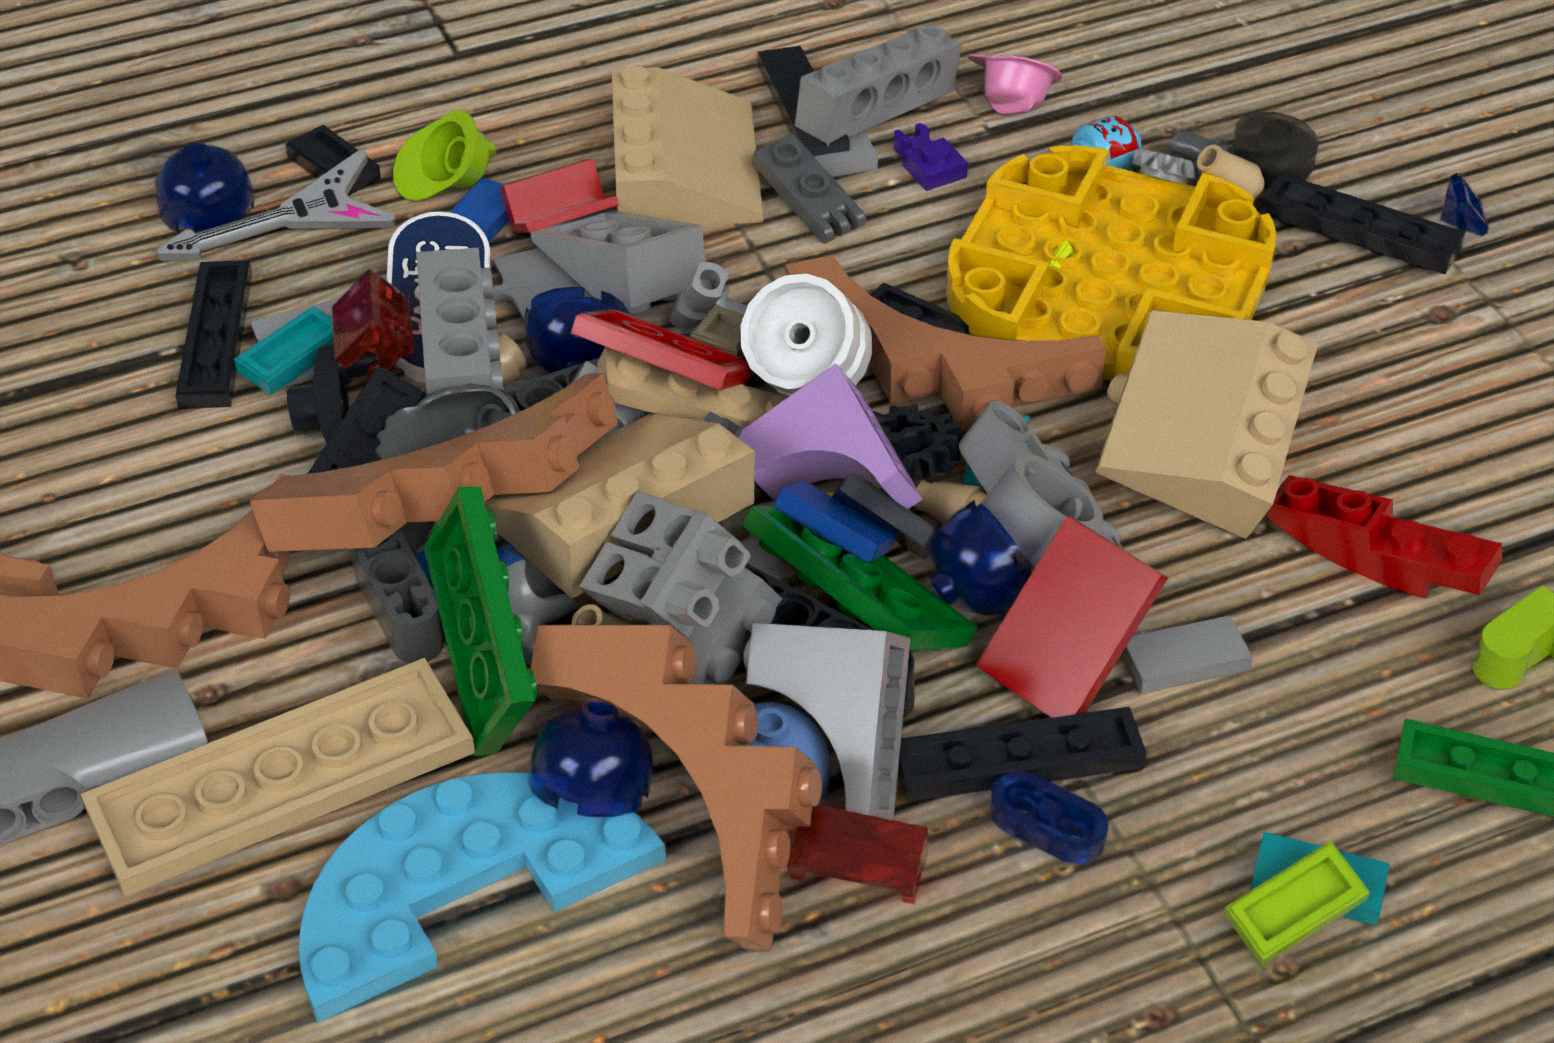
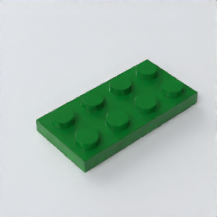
[424,487,537,756]
[742,506,978,651]

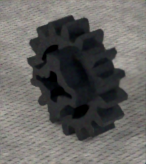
[869,404,961,486]

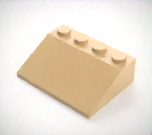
[612,66,763,225]
[1095,310,1318,539]
[485,413,755,599]

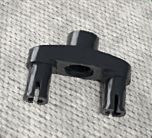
[287,337,397,444]

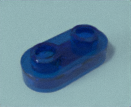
[989,771,1109,864]

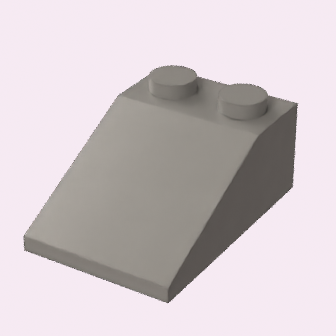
[531,209,706,313]

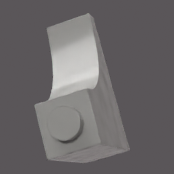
[744,623,911,822]

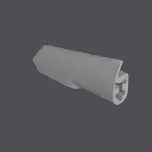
[0,670,208,845]

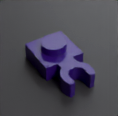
[894,123,968,191]

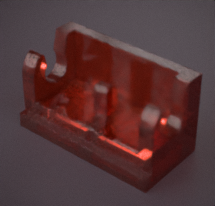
[332,269,414,379]
[787,805,928,904]

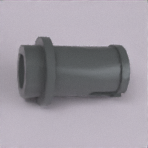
[1170,128,1234,162]

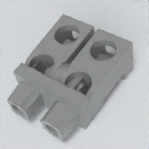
[579,491,751,637]

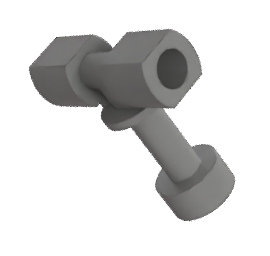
[669,262,747,330]

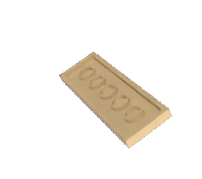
[80,658,475,897]

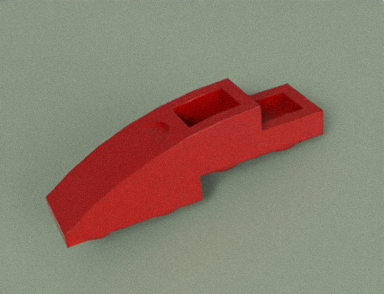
[1265,475,1502,598]

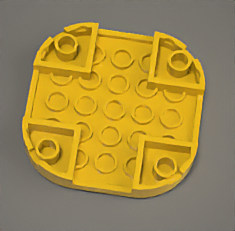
[946,145,1276,381]

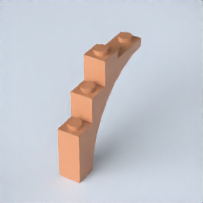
[785,255,1106,432]
[249,373,618,552]
[0,474,290,699]
[530,625,822,952]

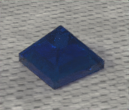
[1440,173,1489,236]

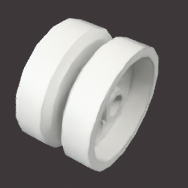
[740,273,872,396]

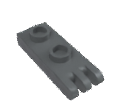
[753,134,866,244]

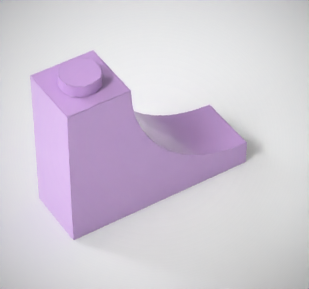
[739,363,923,509]

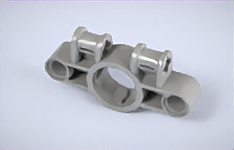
[958,400,1124,568]

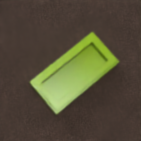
[1223,841,1370,967]

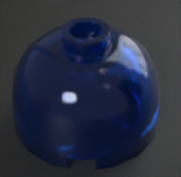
[155,143,255,233]
[524,286,628,373]
[929,500,1032,616]
[527,701,653,817]

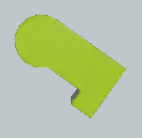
[1472,585,1554,689]

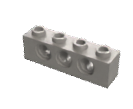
[795,24,962,147]
[416,248,504,396]

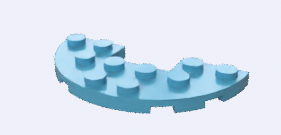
[299,772,666,1023]

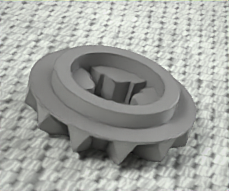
[1132,149,1203,186]

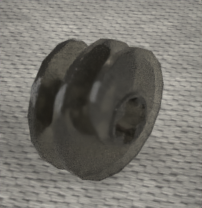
[1232,112,1319,189]

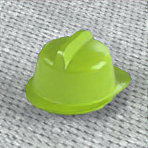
[393,110,497,202]

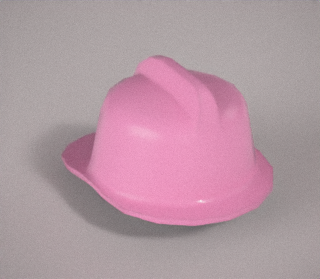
[968,54,1062,115]

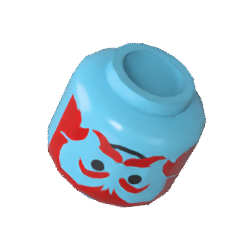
[1070,116,1141,171]

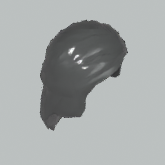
[375,383,520,460]

